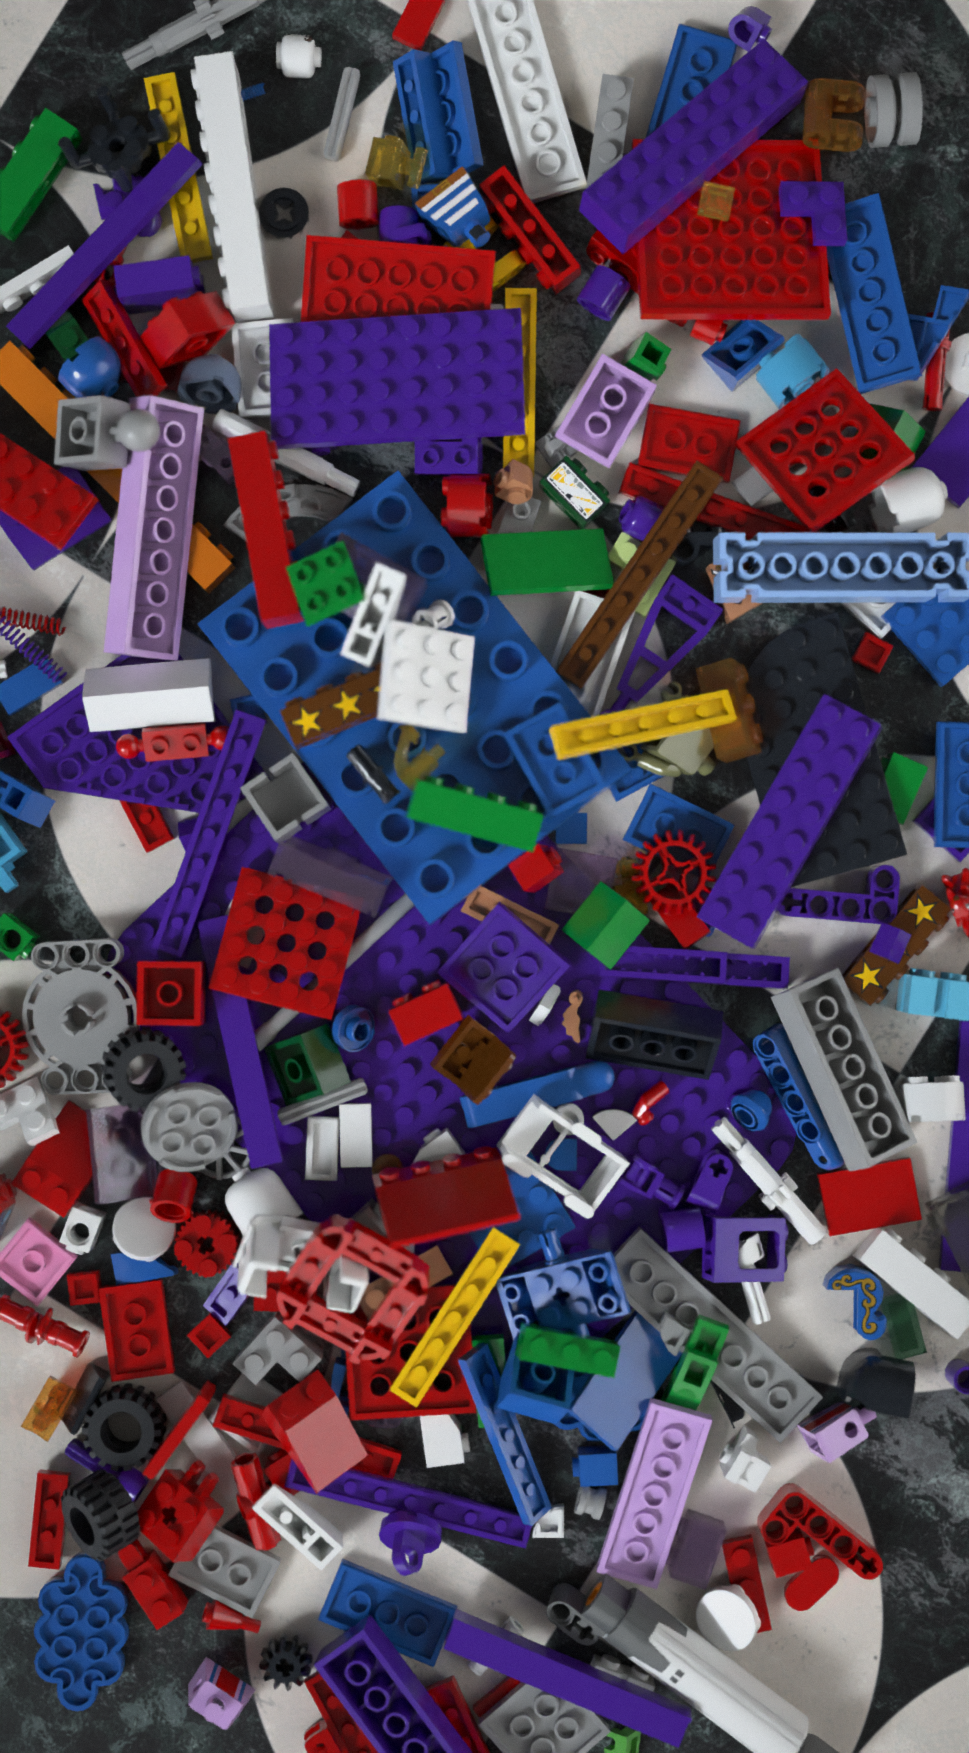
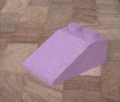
[555,354,657,468]

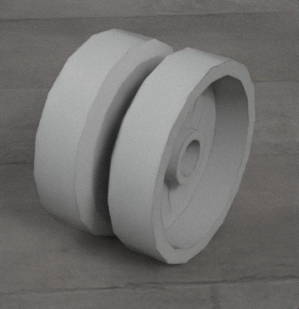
[864,72,923,148]

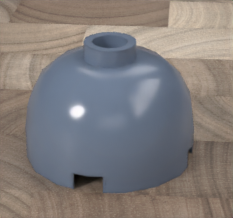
[177,354,242,414]

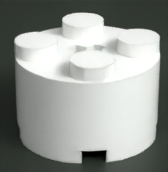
[899,1076,966,1122]

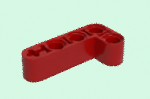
[757,1483,883,1580]

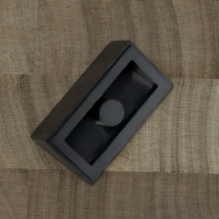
[61,1363,109,1435]

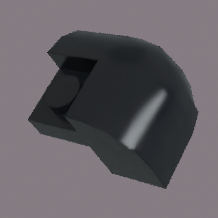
[836,1348,916,1419]

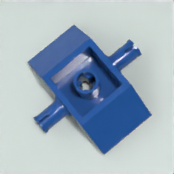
[496,1228,631,1340]

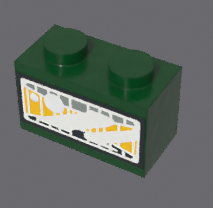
[539,455,610,530]

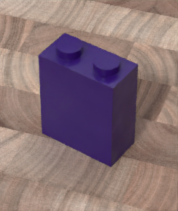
[113,255,206,315]

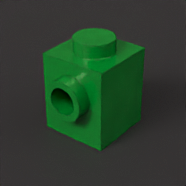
[621,332,672,381]

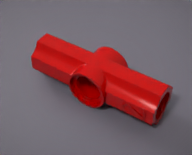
[230,1452,281,1551]

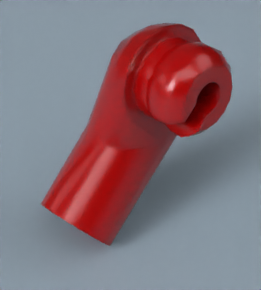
[632,1081,669,1126]

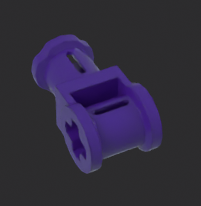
[618,1154,686,1211]

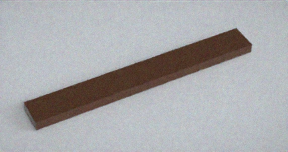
[556,460,723,690]

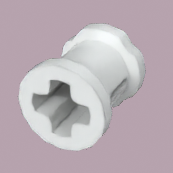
[412,599,454,629]

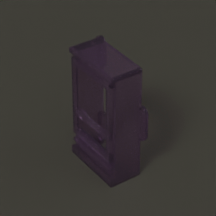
[268,836,394,918]

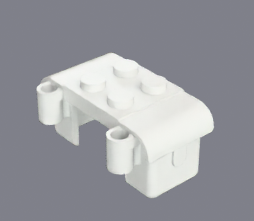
[233,1214,368,1313]

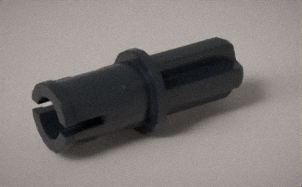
[347,744,400,805]

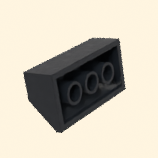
[586,989,723,1080]

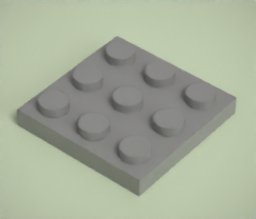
[478,1682,611,1753]

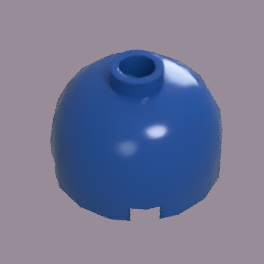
[58,336,121,398]

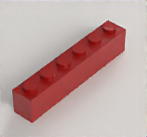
[228,430,304,629]

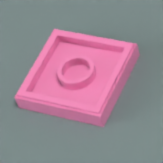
[0,1217,78,1306]

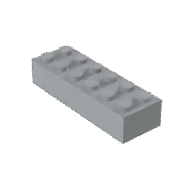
[771,968,917,1172]

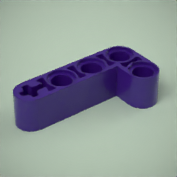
[776,865,900,924]

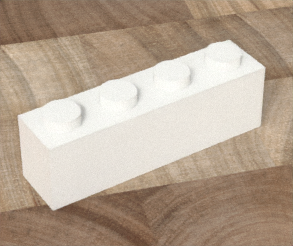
[853,1227,969,1340]

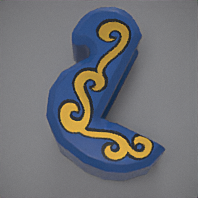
[823,1264,887,1340]

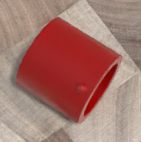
[336,179,379,230]
[149,1169,198,1223]

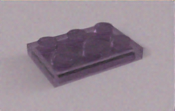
[86,1104,157,1205]

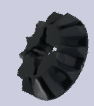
[259,188,309,239]

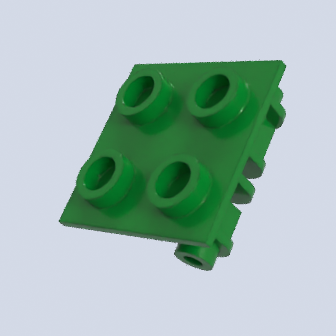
[286,541,366,627]

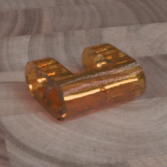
[803,78,865,152]

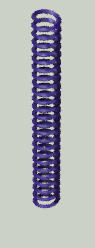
[0,612,67,683]

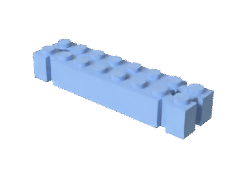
[713,533,969,603]

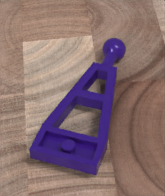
[599,574,724,716]

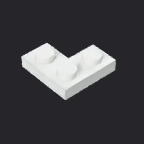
[0,1076,60,1146]

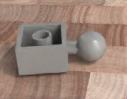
[54,395,160,471]

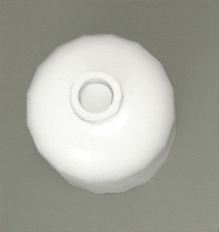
[868,467,948,533]
[225,1167,304,1237]

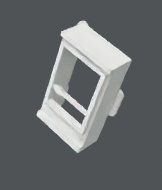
[497,1094,630,1218]

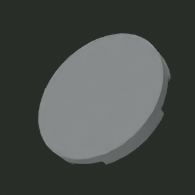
[141,1082,238,1172]

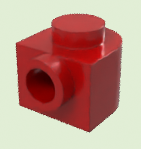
[689,320,728,345]

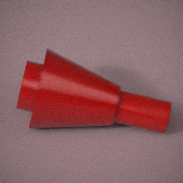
[202,1599,261,1633]

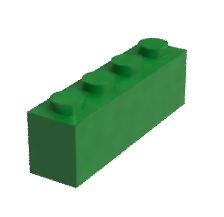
[0,108,83,242]
[405,774,544,852]

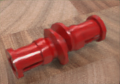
[0,1294,90,1358]

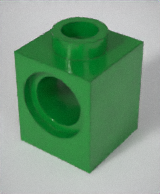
[0,913,39,961]

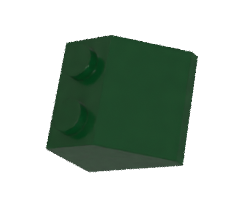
[264,1023,351,1106]

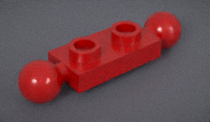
[116,722,230,762]

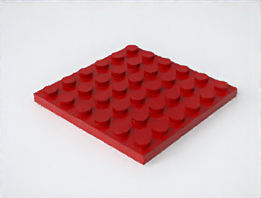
[631,139,831,320]

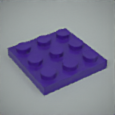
[437,901,571,1034]

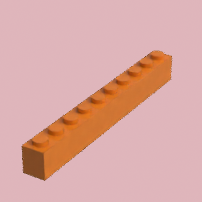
[0,341,235,594]

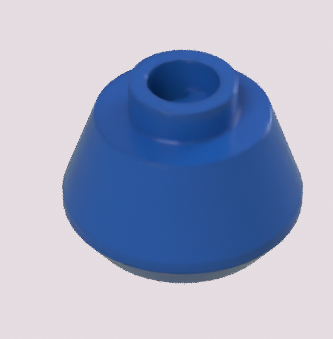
[731,1090,772,1131]

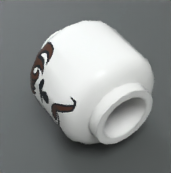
[276,34,322,78]

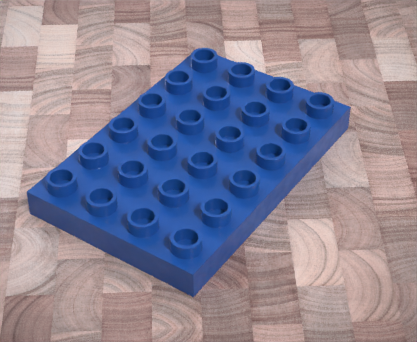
[198,471,631,925]

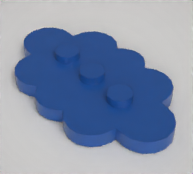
[34,1552,129,1711]

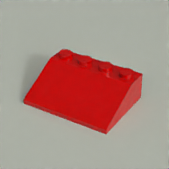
[372,1146,520,1249]

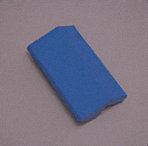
[393,40,483,184]

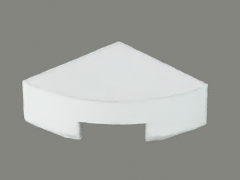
[529,984,561,1026]
[592,1109,637,1141]
[532,1503,564,1538]

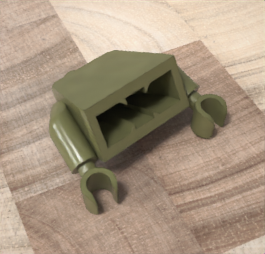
[621,681,716,777]

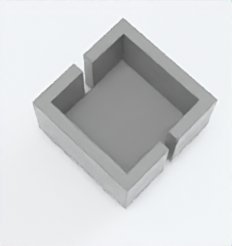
[240,753,331,845]

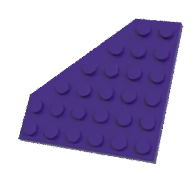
[7,653,271,813]

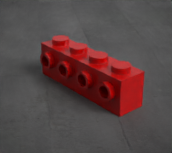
[479,165,581,294]

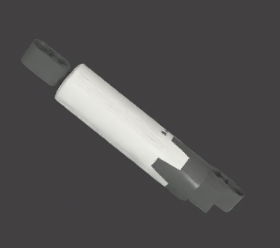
[546,1574,839,1753]

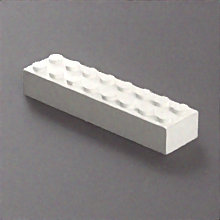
[191,51,275,323]

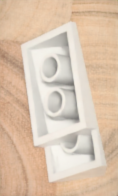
[82,658,215,732]

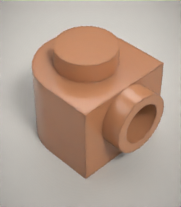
[493,459,533,504]

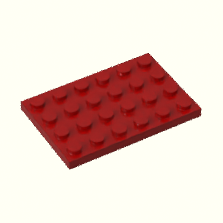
[301,235,496,322]

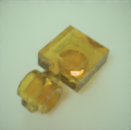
[611,856,648,915]

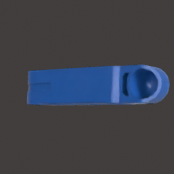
[753,1023,845,1170]
[459,1060,615,1128]

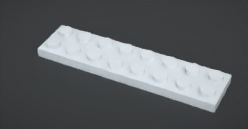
[467,0,587,203]

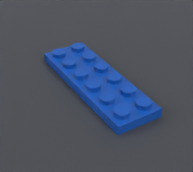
[826,193,923,394]

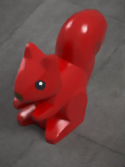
[941,868,969,938]

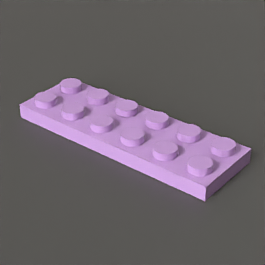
[596,1398,712,1589]

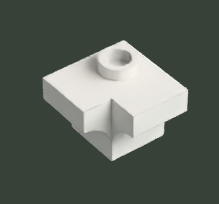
[719,1425,772,1493]

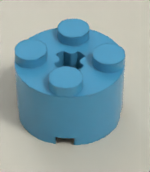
[756,334,830,409]

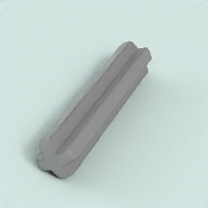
[324,67,360,161]
[277,1078,368,1125]

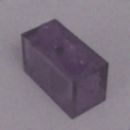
[665,1508,727,1590]

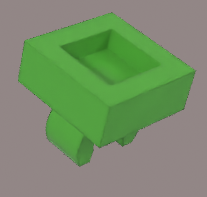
[604,1726,641,1753]

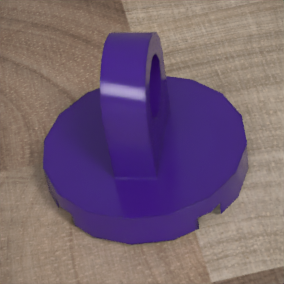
[379,1511,442,1576]

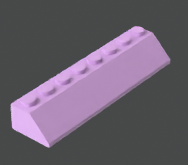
[104,395,204,661]

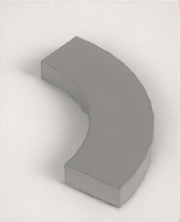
[223,484,353,542]

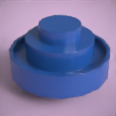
[332,1005,376,1052]

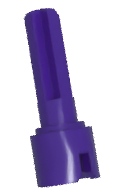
[64,1438,149,1503]

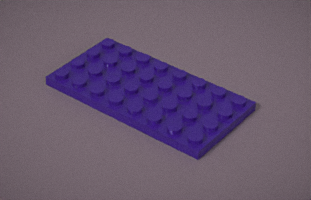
[269,308,526,450]

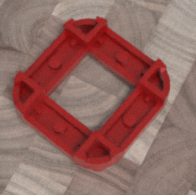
[276,1215,430,1364]

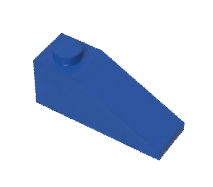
[0,769,55,828]

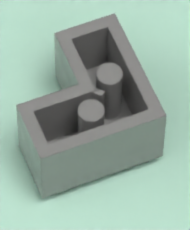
[233,1312,325,1385]

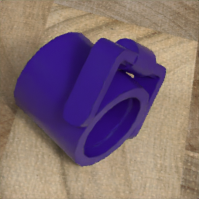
[379,205,432,245]

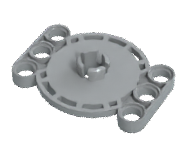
[22,938,140,1095]

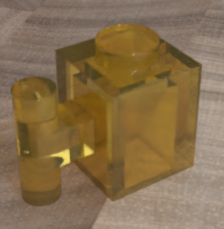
[365,135,428,190]

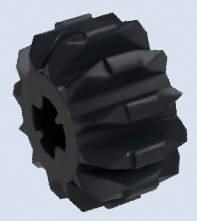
[259,1633,313,1691]

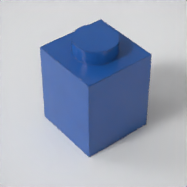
[572,1445,618,1487]

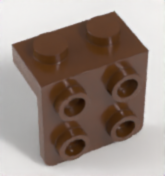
[430,1015,516,1105]

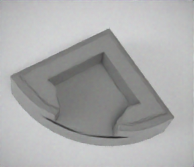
[660,1311,692,1356]

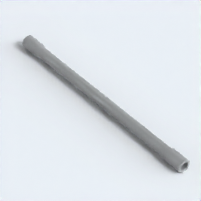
[255,893,415,1052]

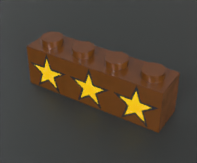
[280,662,382,750]
[842,885,951,1006]

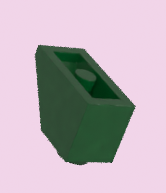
[45,309,89,362]

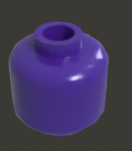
[618,496,664,541]

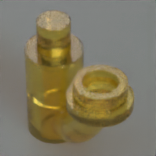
[395,724,446,791]

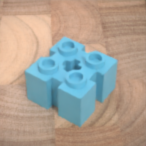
[895,968,969,1021]

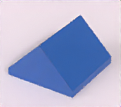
[701,320,785,392]

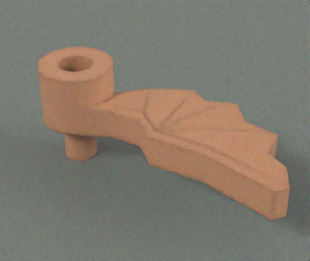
[562,990,583,1043]

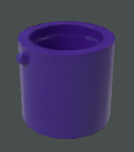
[577,265,631,321]
[660,1207,706,1253]

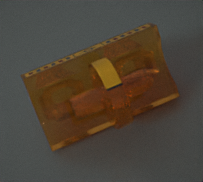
[21,1375,77,1442]

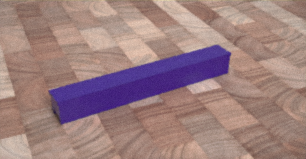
[444,1609,692,1748]

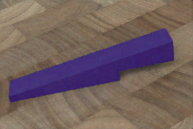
[599,946,790,990]

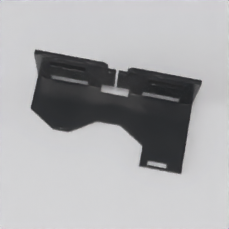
[710,1380,744,1428]

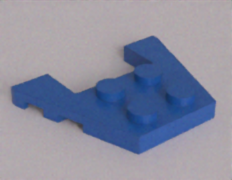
[908,285,969,381]

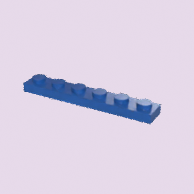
[458,1343,552,1526]

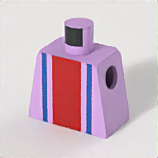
[797,1402,876,1463]
[188,1657,256,1730]

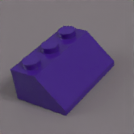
[0,467,112,571]

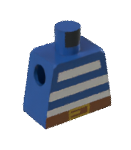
[415,166,490,248]

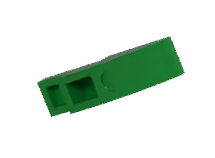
[661,1314,729,1410]

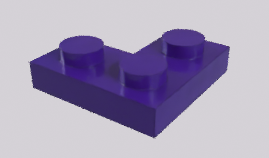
[779,181,847,246]

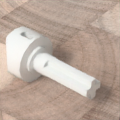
[738,1232,771,1324]

